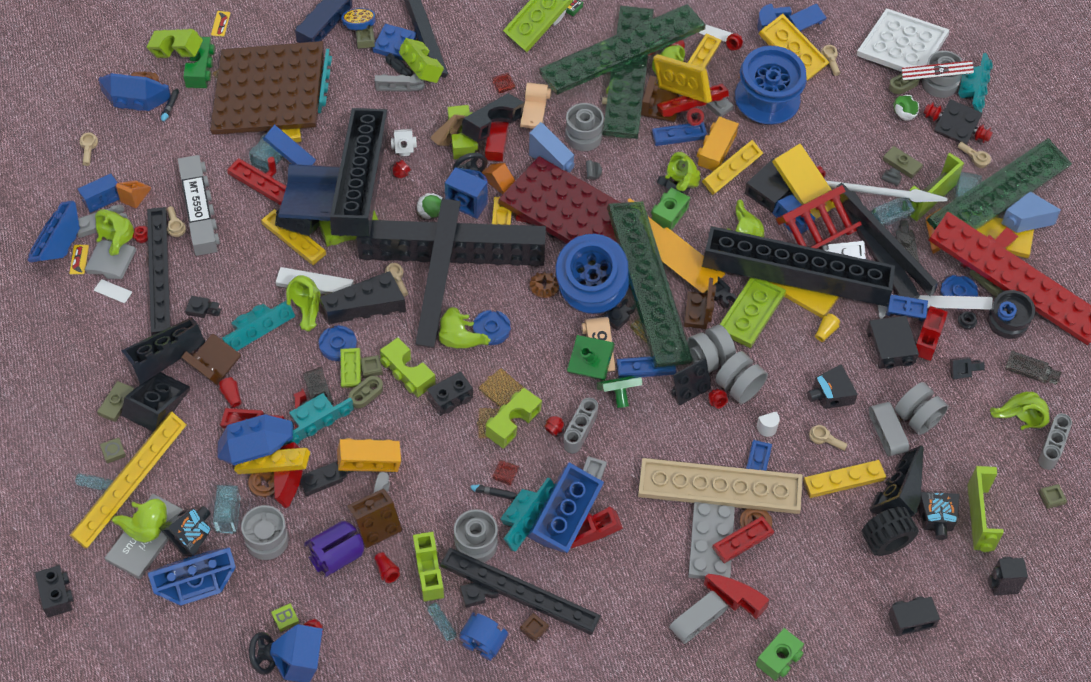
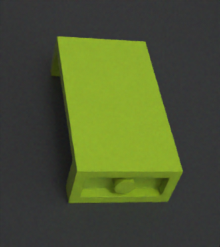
[903,153,964,221]
[967,466,1004,552]

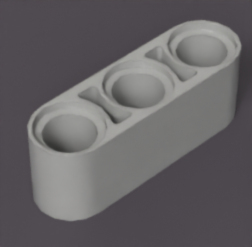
[563,398,598,453]
[869,402,909,456]
[1038,413,1072,470]
[669,591,728,644]

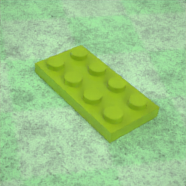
[503,0,573,52]
[720,277,786,348]

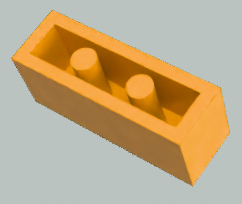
[696,116,739,171]
[337,438,401,472]

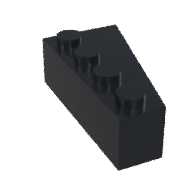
[320,271,406,324]
[121,317,205,384]

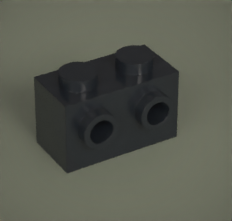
[427,371,473,416]
[988,557,1028,596]
[35,565,74,617]
[888,596,940,637]

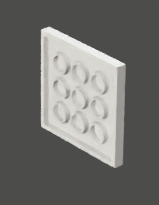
[857,8,949,72]

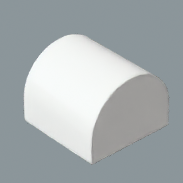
[756,412,780,437]

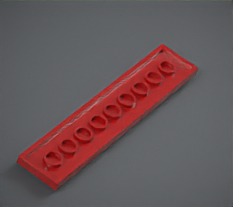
[928,212,1091,346]

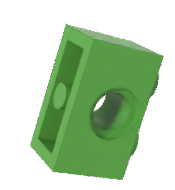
[651,187,690,230]
[756,628,804,681]

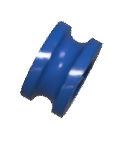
[997,301,1017,321]

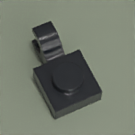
[185,295,221,318]
[950,357,985,379]

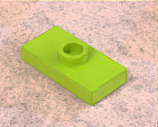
[340,348,361,388]

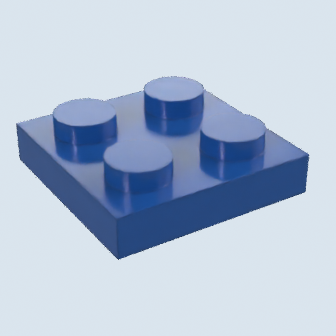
[373,24,417,61]

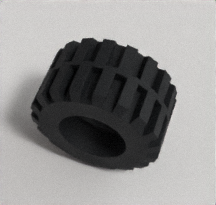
[861,507,919,556]

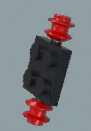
[924,99,993,145]

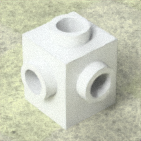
[391,129,417,156]

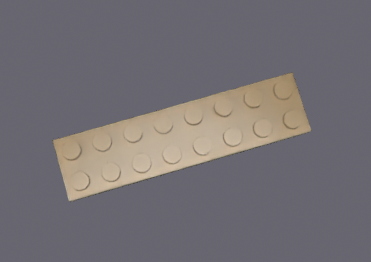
[638,458,803,514]

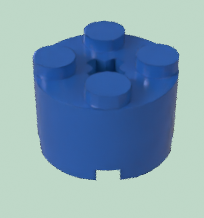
[459,613,509,661]

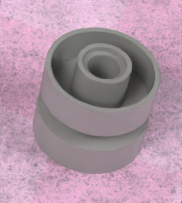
[922,51,963,98]
[565,103,604,151]
[687,325,736,373]
[715,351,768,404]
[895,382,949,435]
[241,505,289,560]
[454,510,498,562]

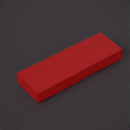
[712,516,775,563]

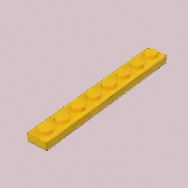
[69,412,187,548]

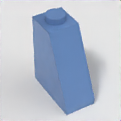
[529,122,575,172]
[1002,192,1061,233]

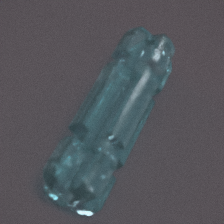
[75,473,114,491]
[428,603,456,641]

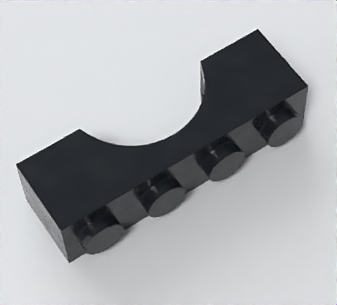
[461,93,525,142]

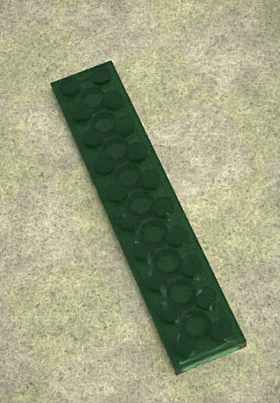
[539,4,706,95]
[603,5,654,139]
[926,138,1072,230]
[607,201,693,368]

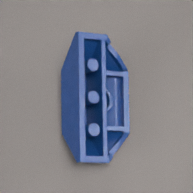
[98,73,171,111]
[28,200,80,263]
[217,414,293,465]
[148,547,236,606]

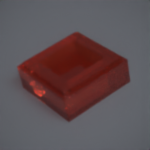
[492,73,515,94]
[493,460,519,486]

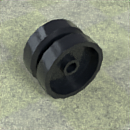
[987,290,1035,339]

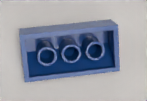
[527,462,604,553]

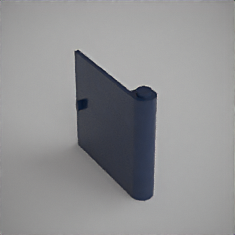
[278,164,380,221]

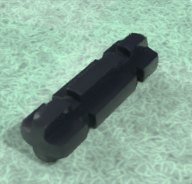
[385,53,413,77]

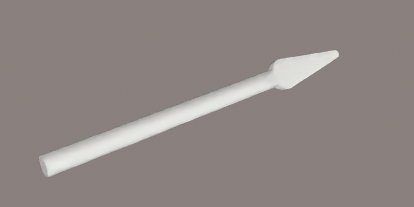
[825,180,948,202]

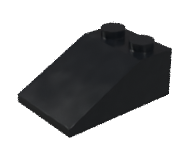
[121,372,190,432]

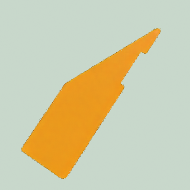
[628,198,725,293]

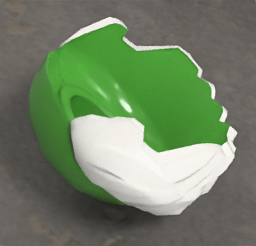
[893,95,920,121]
[416,193,442,220]

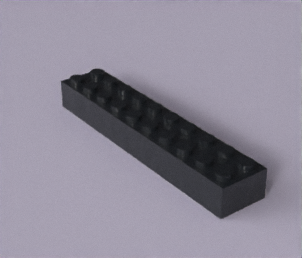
[330,108,388,237]
[356,220,546,267]
[702,226,895,307]

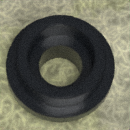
[958,311,977,330]

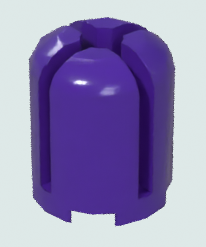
[304,521,364,578]

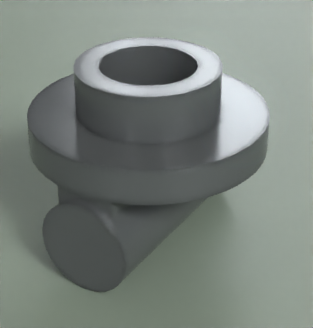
[586,160,602,180]
[882,167,902,186]

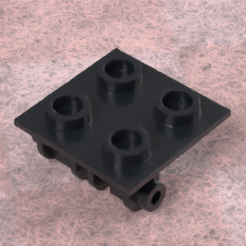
[671,358,711,406]

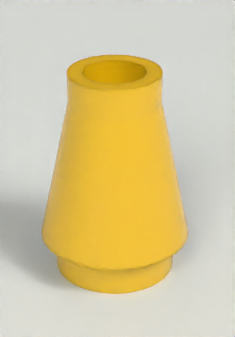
[815,313,840,342]

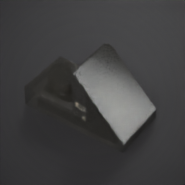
[302,367,334,405]

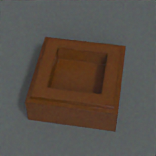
[520,613,549,643]

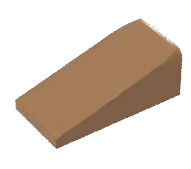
[431,114,466,146]

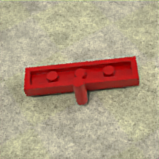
[657,83,729,117]
[227,157,286,205]

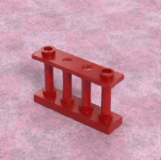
[776,185,862,248]

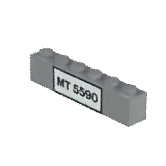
[178,155,220,256]

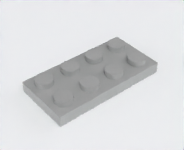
[688,502,735,579]

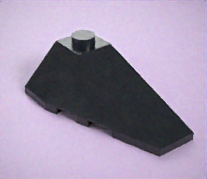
[869,445,924,517]

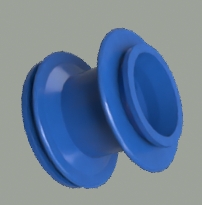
[735,46,807,124]
[556,234,630,314]

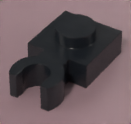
[657,175,690,195]
[706,276,737,308]
[603,299,636,331]
[460,583,499,608]

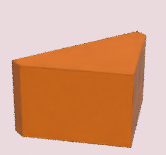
[481,163,515,195]
[116,180,151,208]

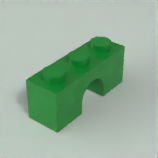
[183,37,215,88]

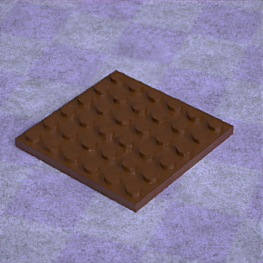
[210,41,324,135]

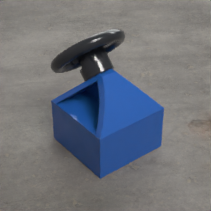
[444,153,488,219]
[249,624,323,682]

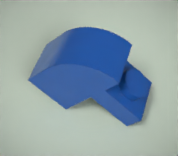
[757,4,792,36]

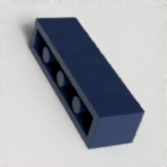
[295,0,353,43]

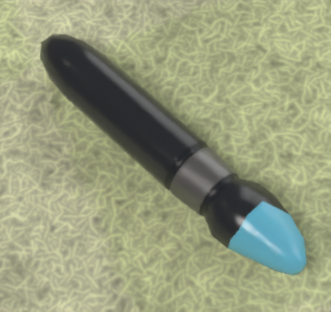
[161,88,179,121]
[470,484,518,500]

